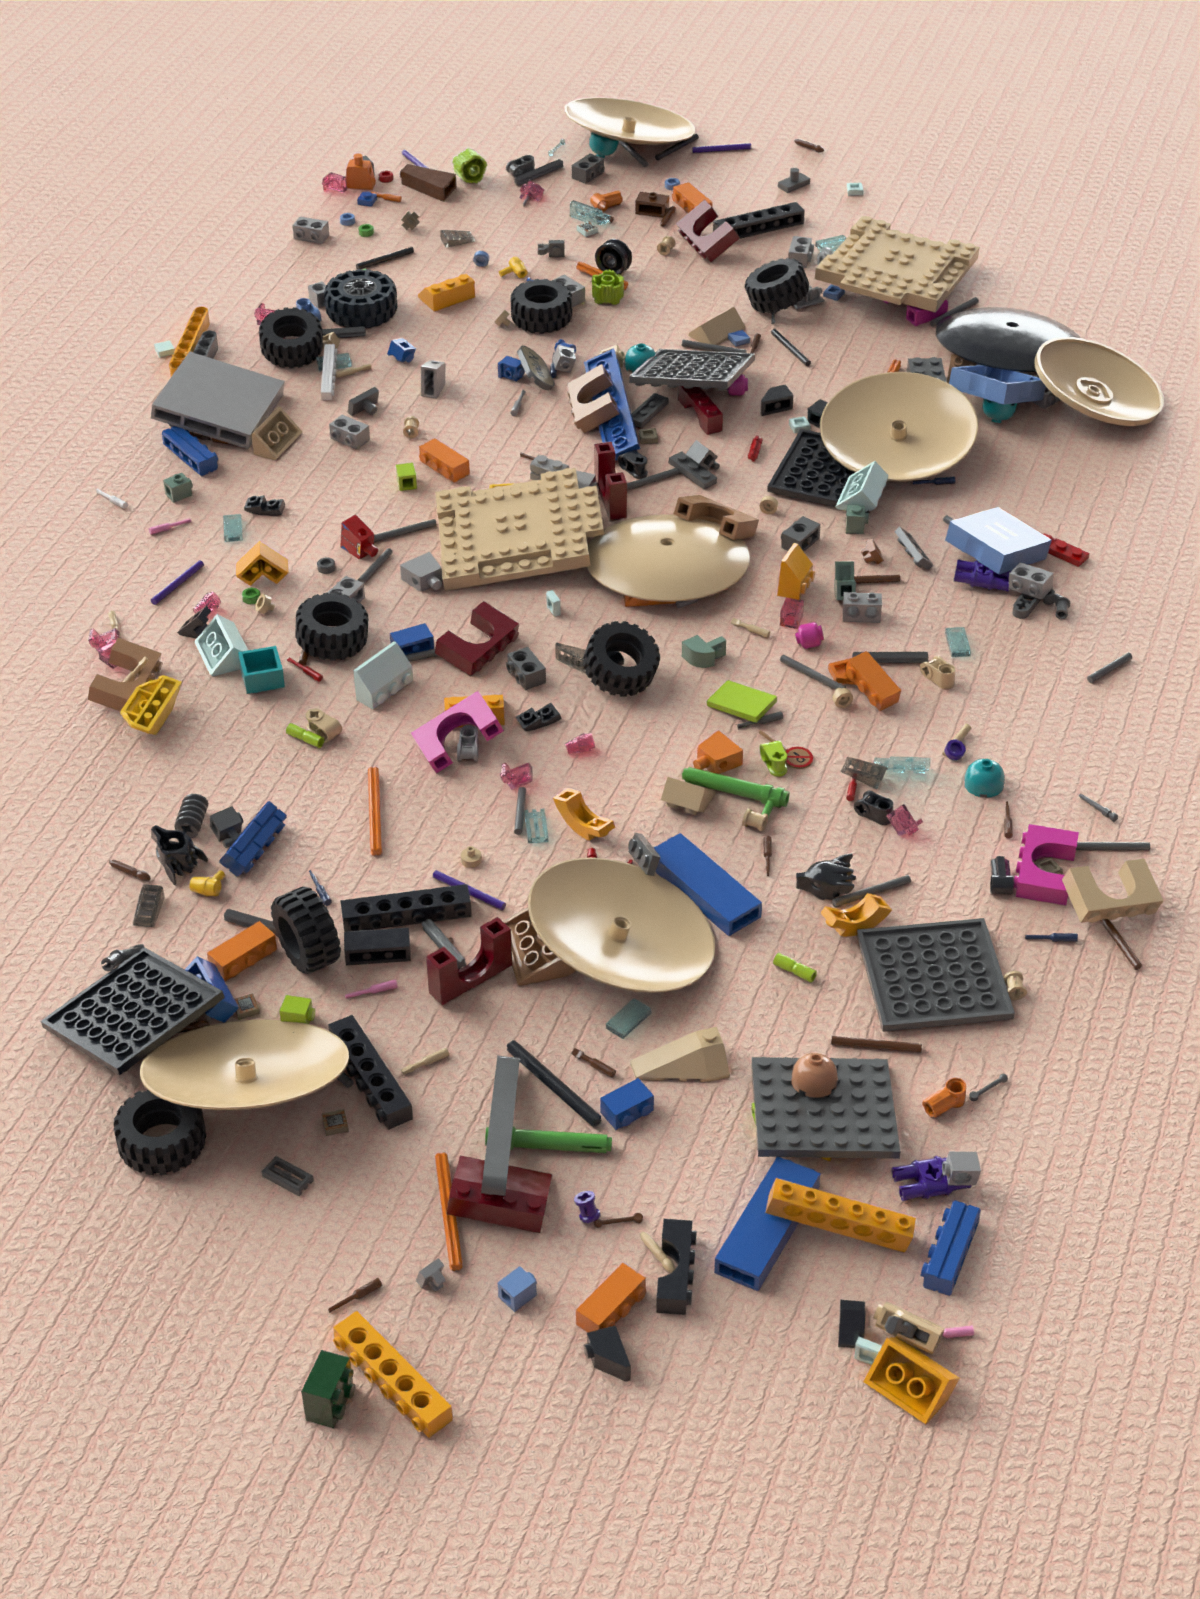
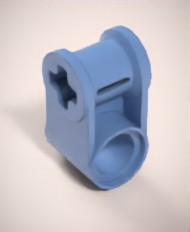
[296,298,322,322]

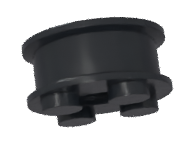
[595,239,632,275]

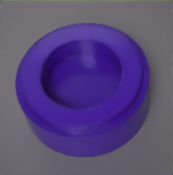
[944,739,966,760]

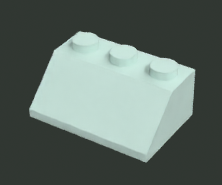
[836,461,889,512]
[194,614,248,677]
[353,642,413,709]

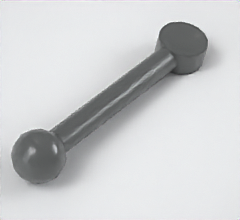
[969,1074,1008,1101]

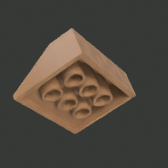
[503,907,576,986]

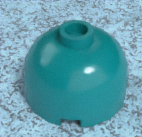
[589,132,619,158]
[624,343,657,373]
[982,398,1017,423]
[964,759,1005,798]

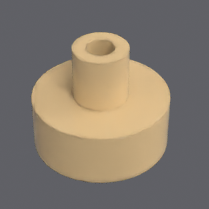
[495,310,511,327]
[759,496,778,514]
[255,594,275,614]
[832,688,853,708]
[461,846,482,868]

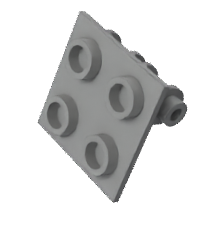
[793,285,825,309]

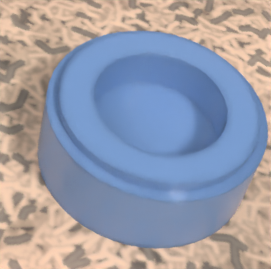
[665,178,680,190]
[340,213,355,226]
[473,251,490,267]

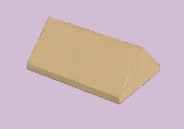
[688,307,746,345]
[251,406,303,461]

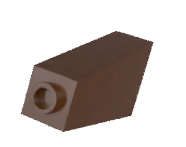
[400,164,457,202]

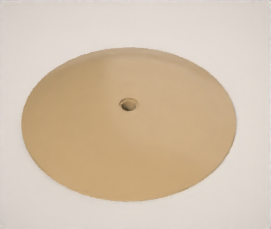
[565,97,695,145]
[820,372,978,481]
[587,514,750,602]
[528,858,715,993]
[140,1019,349,1110]

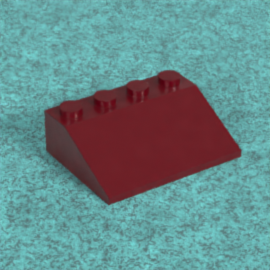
[446,1155,552,1233]

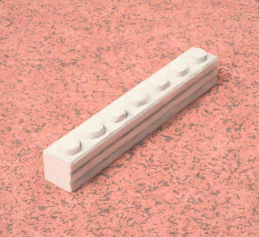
[321,344,337,400]

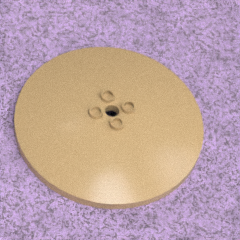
[1035,337,1164,426]

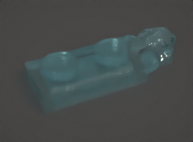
[569,200,610,225]
[873,756,930,774]

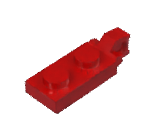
[1043,533,1089,567]

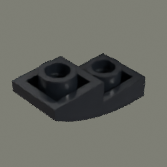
[244,496,285,516]
[515,703,562,731]

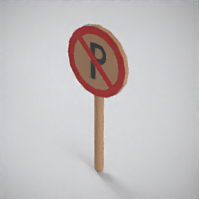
[759,730,813,769]

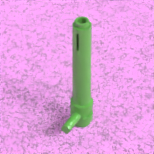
[682,767,790,818]
[485,1126,612,1153]

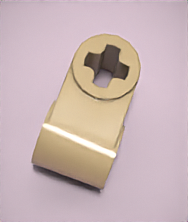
[920,656,955,689]
[306,708,343,743]

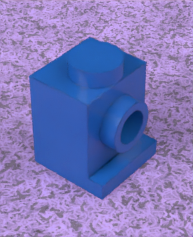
[387,338,416,362]
[498,356,525,382]

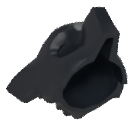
[151,825,208,885]
[796,853,856,900]

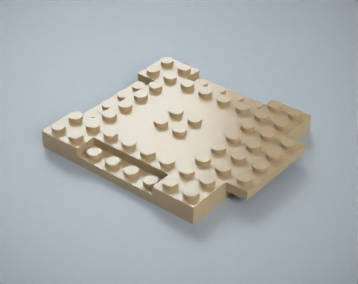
[815,216,980,312]
[435,468,604,591]

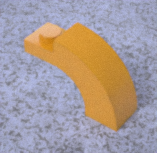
[553,788,616,841]
[821,893,892,937]

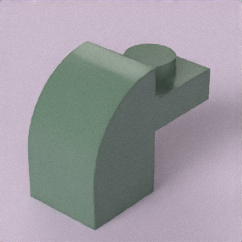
[834,561,856,600]
[682,635,726,668]

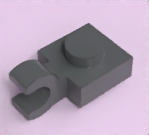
[538,240,565,257]

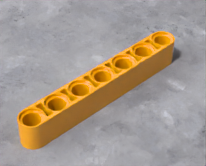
[169,306,210,377]

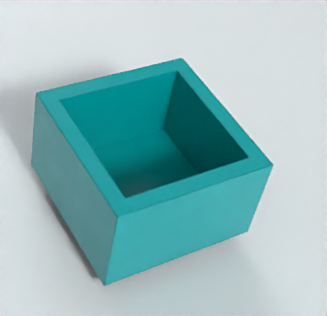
[238,646,285,694]

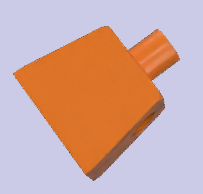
[345,153,376,190]
[693,730,743,774]

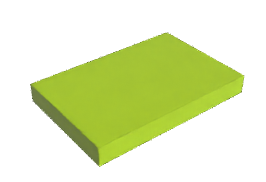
[707,680,777,723]

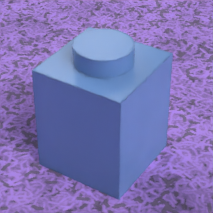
[498,1266,537,1312]

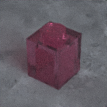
[780,598,804,629]

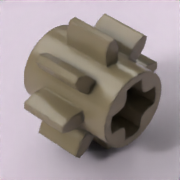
[401,211,420,230]

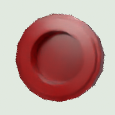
[378,170,394,183]

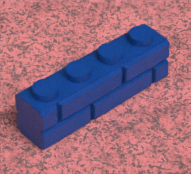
[162,426,218,477]
[219,801,287,877]
[920,1200,981,1296]

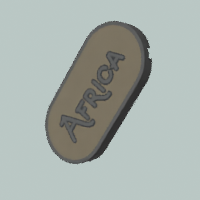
[517,345,555,390]

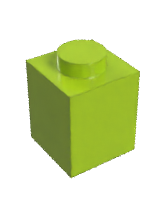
[396,463,417,491]
[279,995,315,1024]

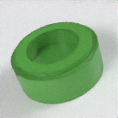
[358,224,374,237]
[242,587,261,604]

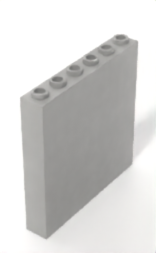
[151,352,285,449]

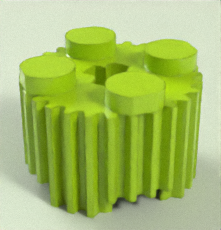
[452,148,488,184]
[592,270,624,305]

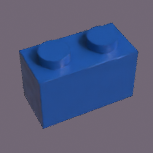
[390,623,434,655]
[600,1078,654,1130]

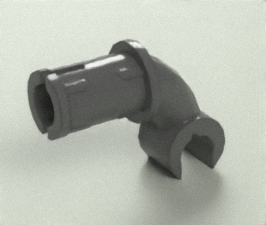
[1043,589,1070,619]
[101,944,144,971]

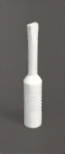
[96,489,128,509]

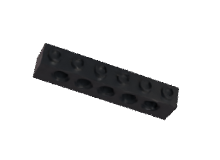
[713,202,805,239]
[340,884,472,932]
[328,1015,413,1130]

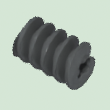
[174,794,209,838]

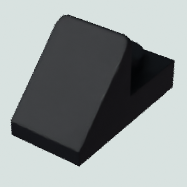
[177,606,211,639]
[838,1300,866,1348]

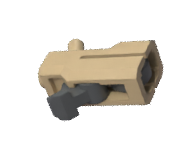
[873,1302,945,1354]

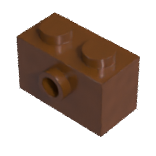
[635,192,669,218]

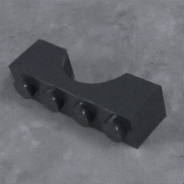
[656,1219,697,1315]

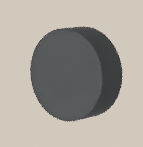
[317,557,336,574]

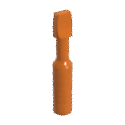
[370,191,402,202]

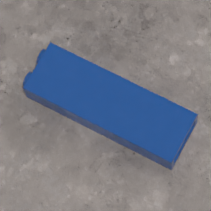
[653,833,762,936]
[714,1157,821,1291]

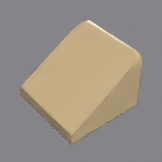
[322,332,340,349]

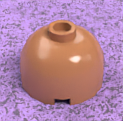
[791,1053,838,1098]

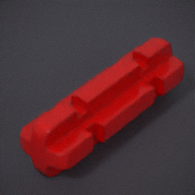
[748,436,763,462]

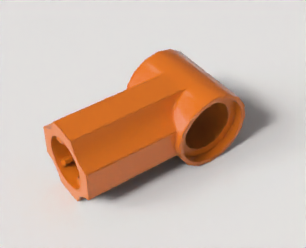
[590,190,623,212]
[922,1078,967,1118]

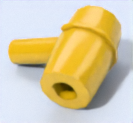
[498,256,528,278]
[189,870,225,897]

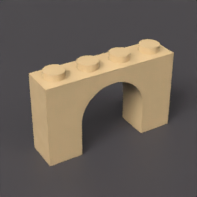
[1062,858,1164,923]

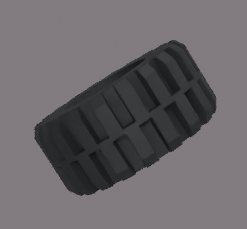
[745,258,809,313]
[510,279,572,334]
[259,307,323,369]
[295,593,369,661]
[583,621,660,697]
[271,886,341,974]
[113,1089,206,1176]

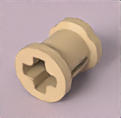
[657,236,675,255]
[403,416,420,438]
[742,808,768,832]
[1004,971,1027,1000]

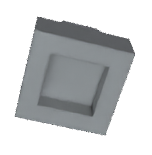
[416,1258,446,1292]

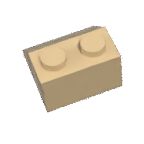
[661,777,716,815]

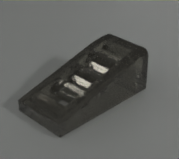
[440,230,475,248]
[555,643,586,673]
[841,757,887,789]
[133,884,165,927]

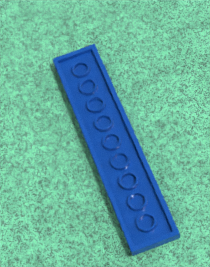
[584,348,640,460]

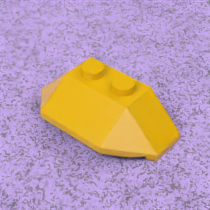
[120,675,182,735]

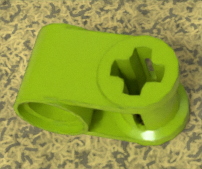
[760,740,787,777]

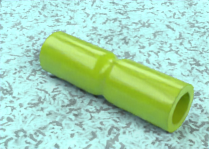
[286,723,324,748]
[773,953,817,983]

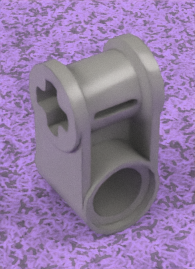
[457,725,479,761]

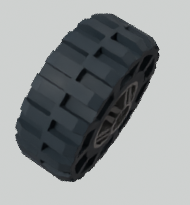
[324,269,398,329]

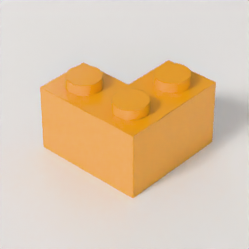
[236,541,289,586]

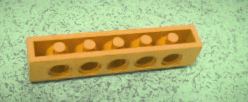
[765,1178,916,1253]
[333,1311,453,1438]

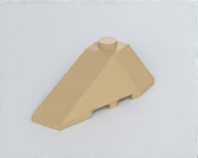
[630,1027,730,1082]

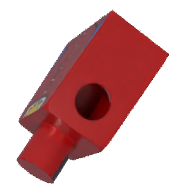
[340,514,379,559]

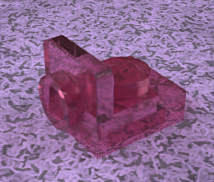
[322,172,347,193]
[886,804,923,836]

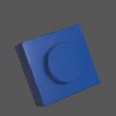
[357,192,377,207]

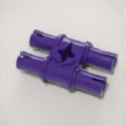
[953,559,1012,591]
[891,1156,972,1201]

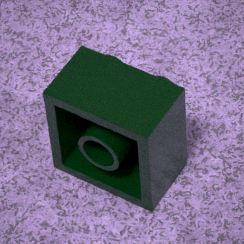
[301,1350,356,1428]

